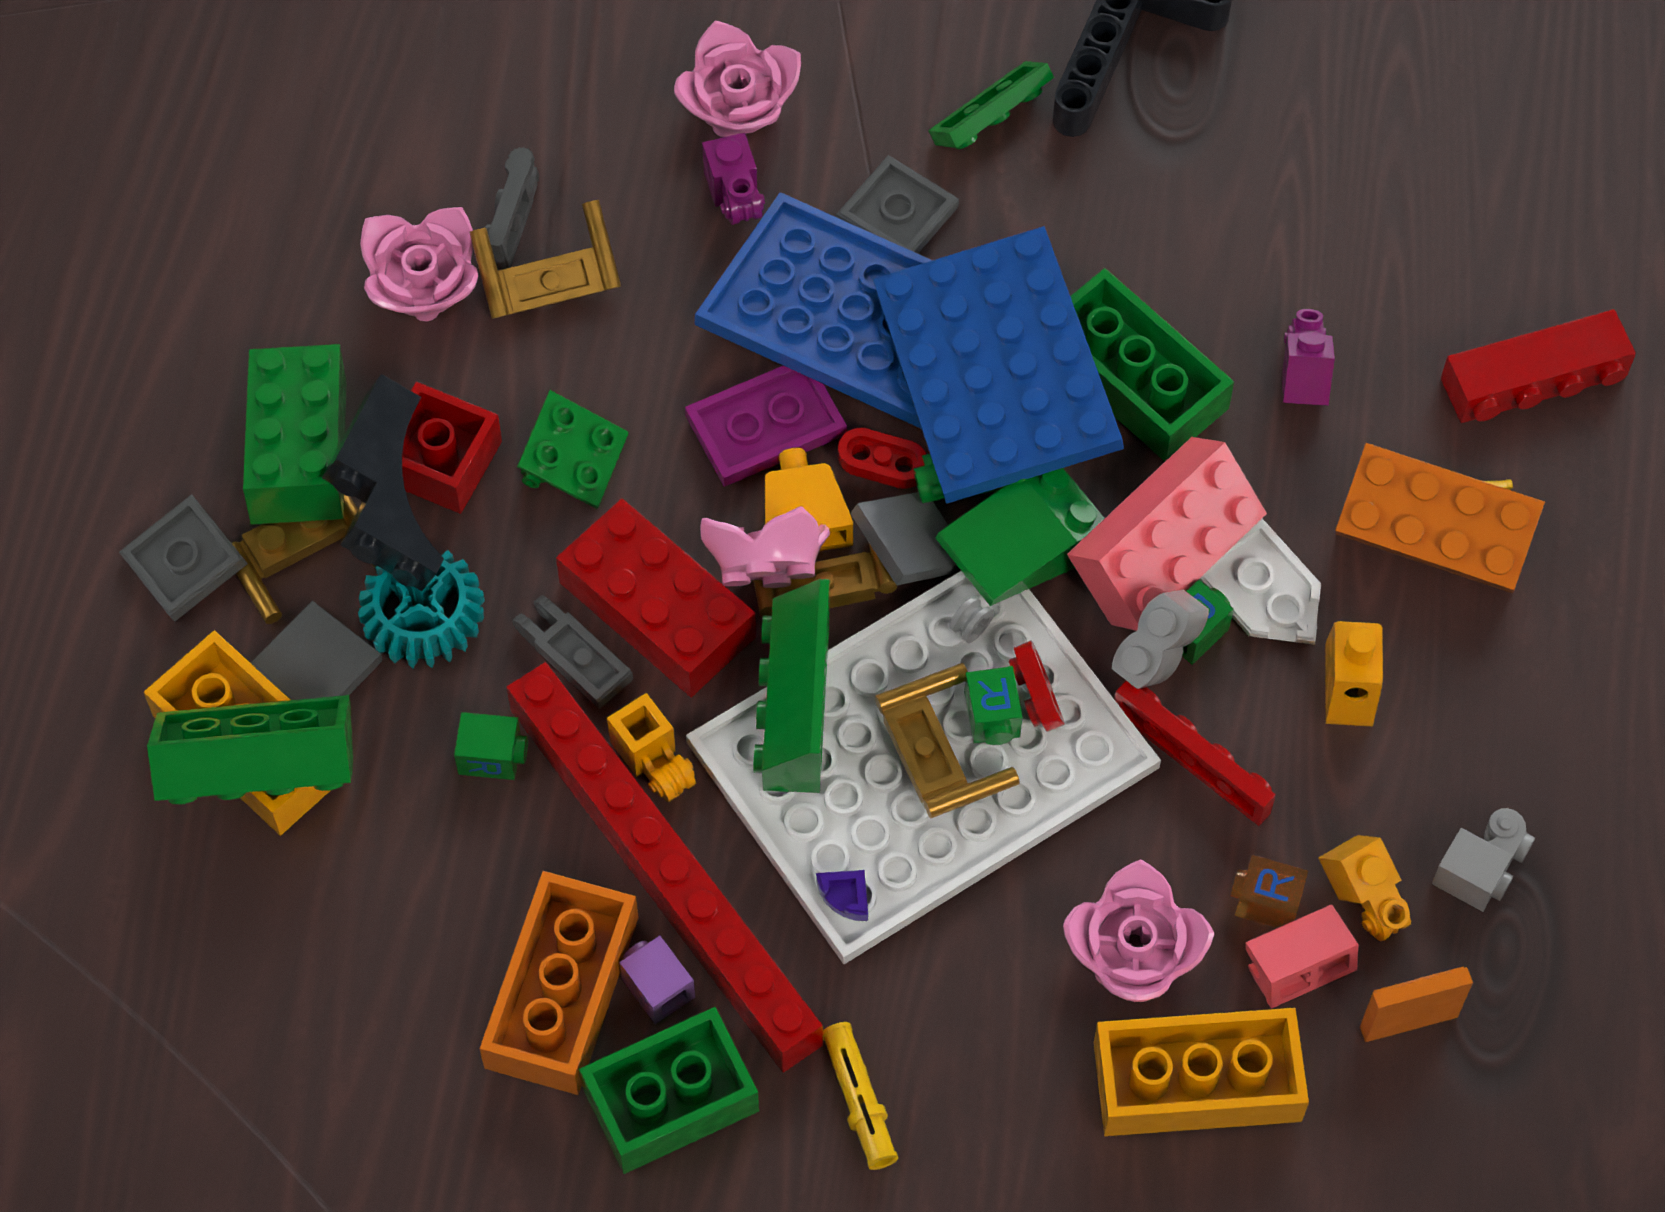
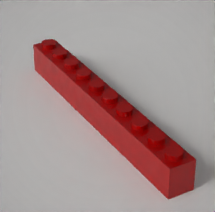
[506,662,823,1073]

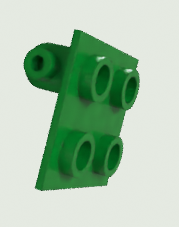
[517,390,629,509]

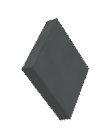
[836,155,959,254]
[850,492,961,585]
[119,494,248,622]
[251,601,383,700]

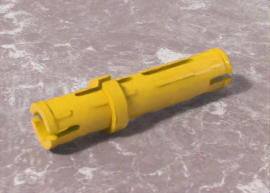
[823,1022,898,1170]

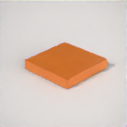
[1360,966,1473,1042]

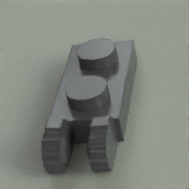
[485,147,540,270]
[512,595,633,709]

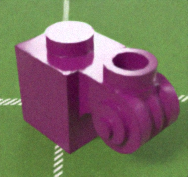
[702,132,765,225]
[1281,309,1335,406]

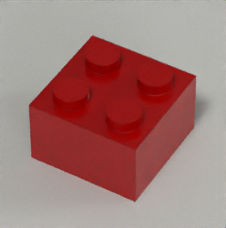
[402,381,502,514]

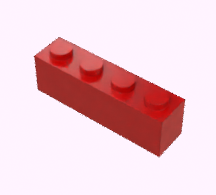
[1441,309,1636,423]

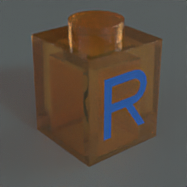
[1230,855,1308,928]

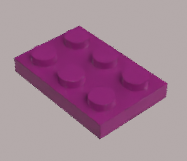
[685,366,847,487]

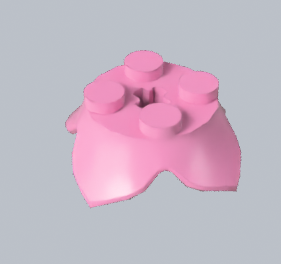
[674,20,801,137]
[360,207,478,321]
[700,506,830,588]
[1063,859,1214,1002]

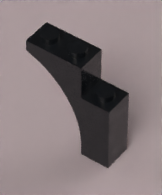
[322,374,444,591]

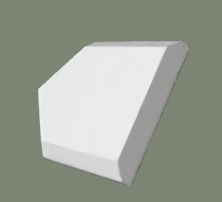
[1199,519,1321,645]

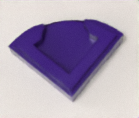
[816,870,868,921]

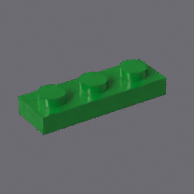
[928,61,1055,149]

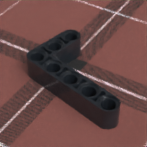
[1052,0,1232,137]

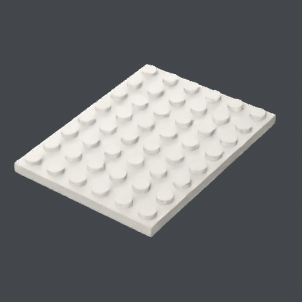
[686,571,1161,964]

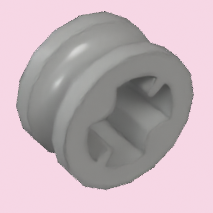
[949,596,994,643]

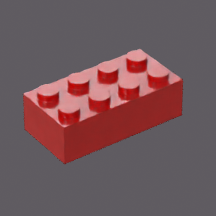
[556,498,756,698]

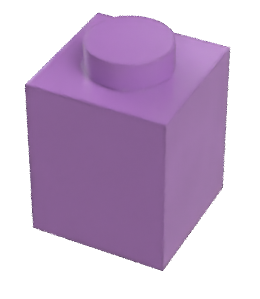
[619,935,695,1024]

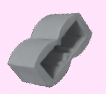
[1112,589,1209,689]

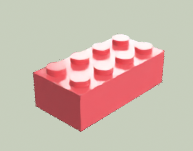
[1067,437,1267,631]

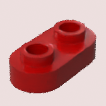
[838,428,926,489]
[1009,640,1065,732]

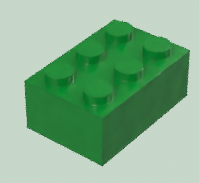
[579,1007,759,1174]

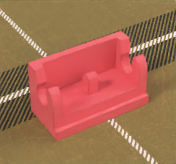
[1246,904,1359,1009]

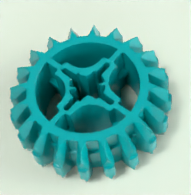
[358,550,485,669]

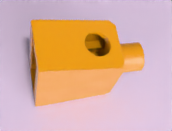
[765,448,853,551]
[1325,621,1383,726]

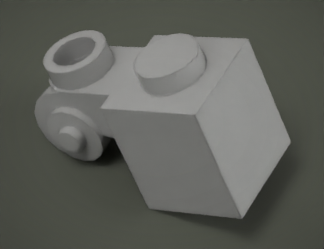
[1432,808,1535,912]

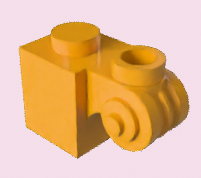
[607,693,696,802]
[1318,835,1411,941]

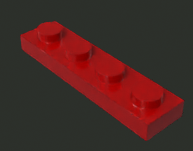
[1114,680,1276,826]

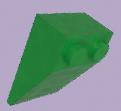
[935,468,1105,606]

